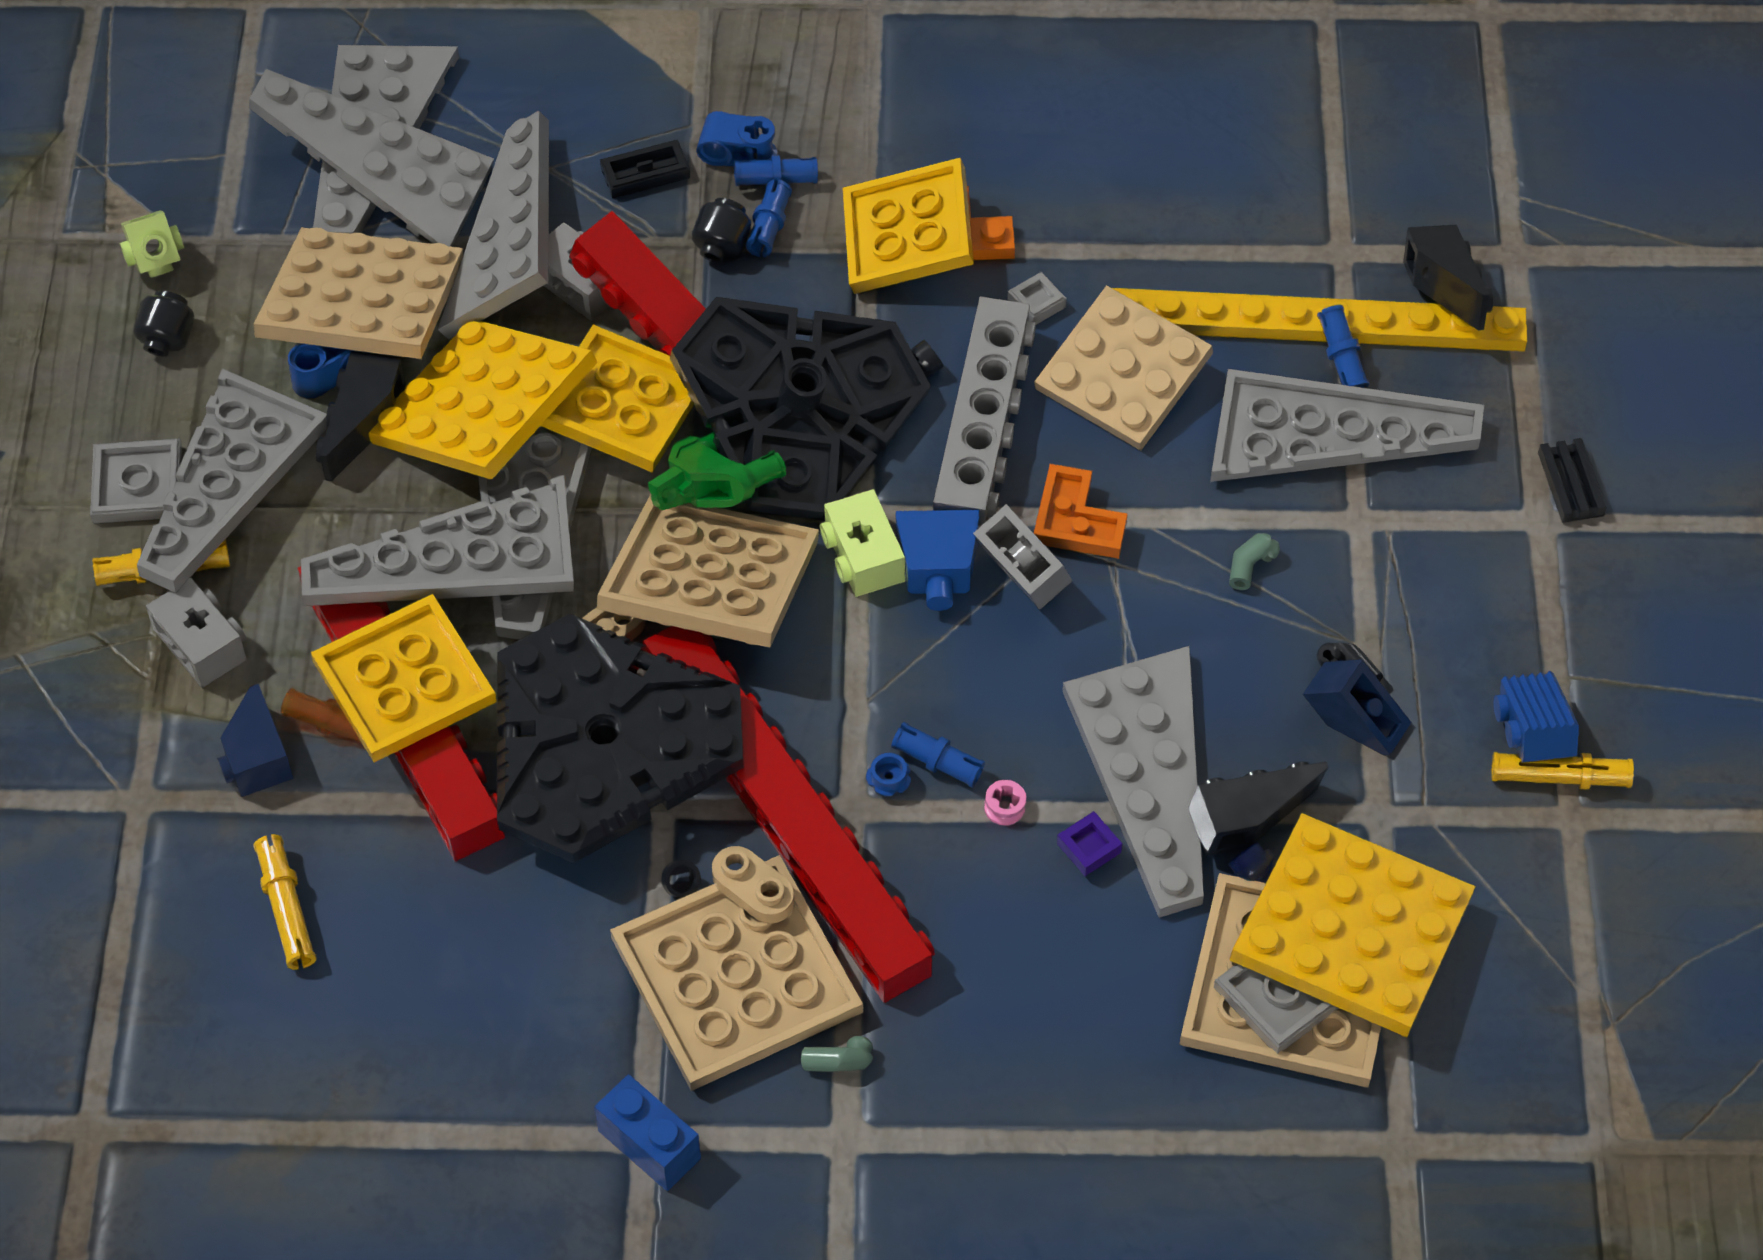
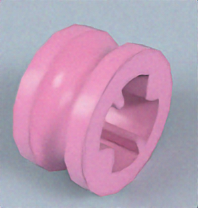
[984,780,1026,826]

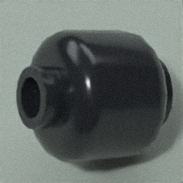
[692,198,751,263]
[133,290,194,357]

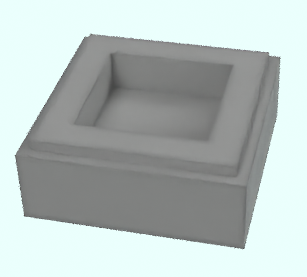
[1008,272,1067,325]

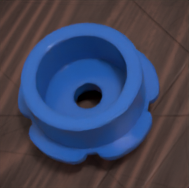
[866,753,911,797]

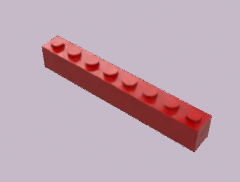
[297,566,505,862]

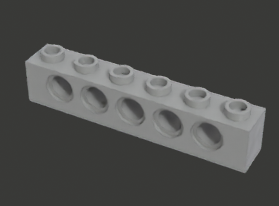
[933,296,1036,528]

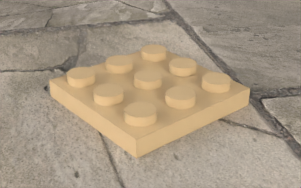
[1034,285,1213,451]

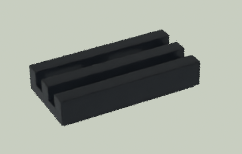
[600,139,690,199]
[1538,438,1607,523]

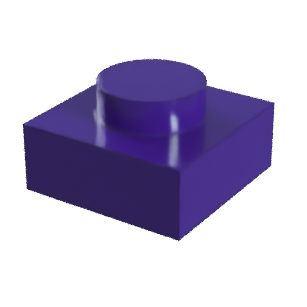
[1057,811,1122,876]

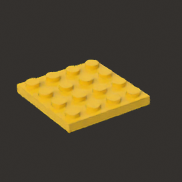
[369,321,597,480]
[1230,813,1476,1037]

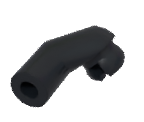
[1317,643,1383,681]

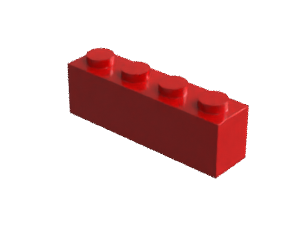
[569,211,706,356]

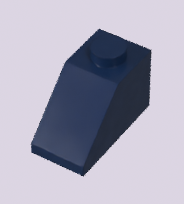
[1302,659,1412,756]
[217,684,293,797]

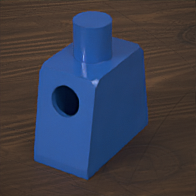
[896,510,979,611]

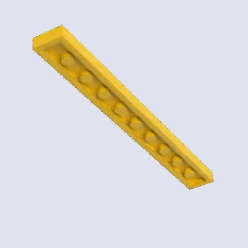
[1112,288,1527,352]

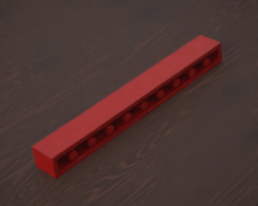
[643,626,935,1003]

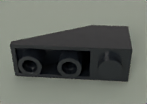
[1403,224,1493,330]
[316,352,406,481]
[1188,761,1328,856]

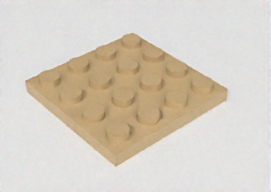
[254,227,463,359]
[597,494,819,648]
[610,855,863,1091]
[1180,873,1381,1088]

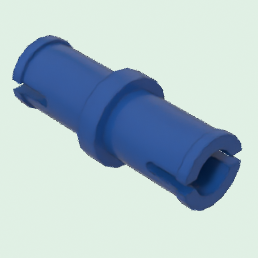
[734,155,818,188]
[746,179,792,257]
[1317,305,1370,388]
[891,722,985,788]

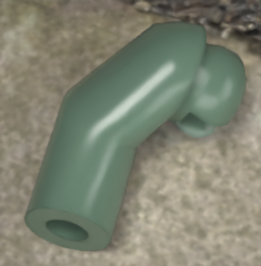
[1229,533,1280,590]
[801,1036,873,1072]

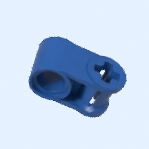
[696,111,778,167]
[288,343,372,399]

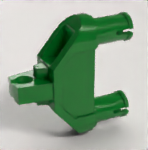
[648,426,786,510]

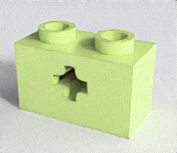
[820,489,905,597]

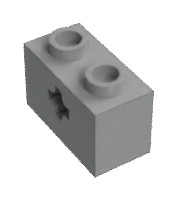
[543,222,609,321]
[973,504,1073,610]
[146,578,247,688]

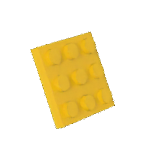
[843,158,974,294]
[541,324,694,473]
[311,594,497,763]

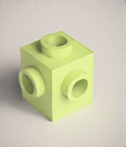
[120,210,184,277]

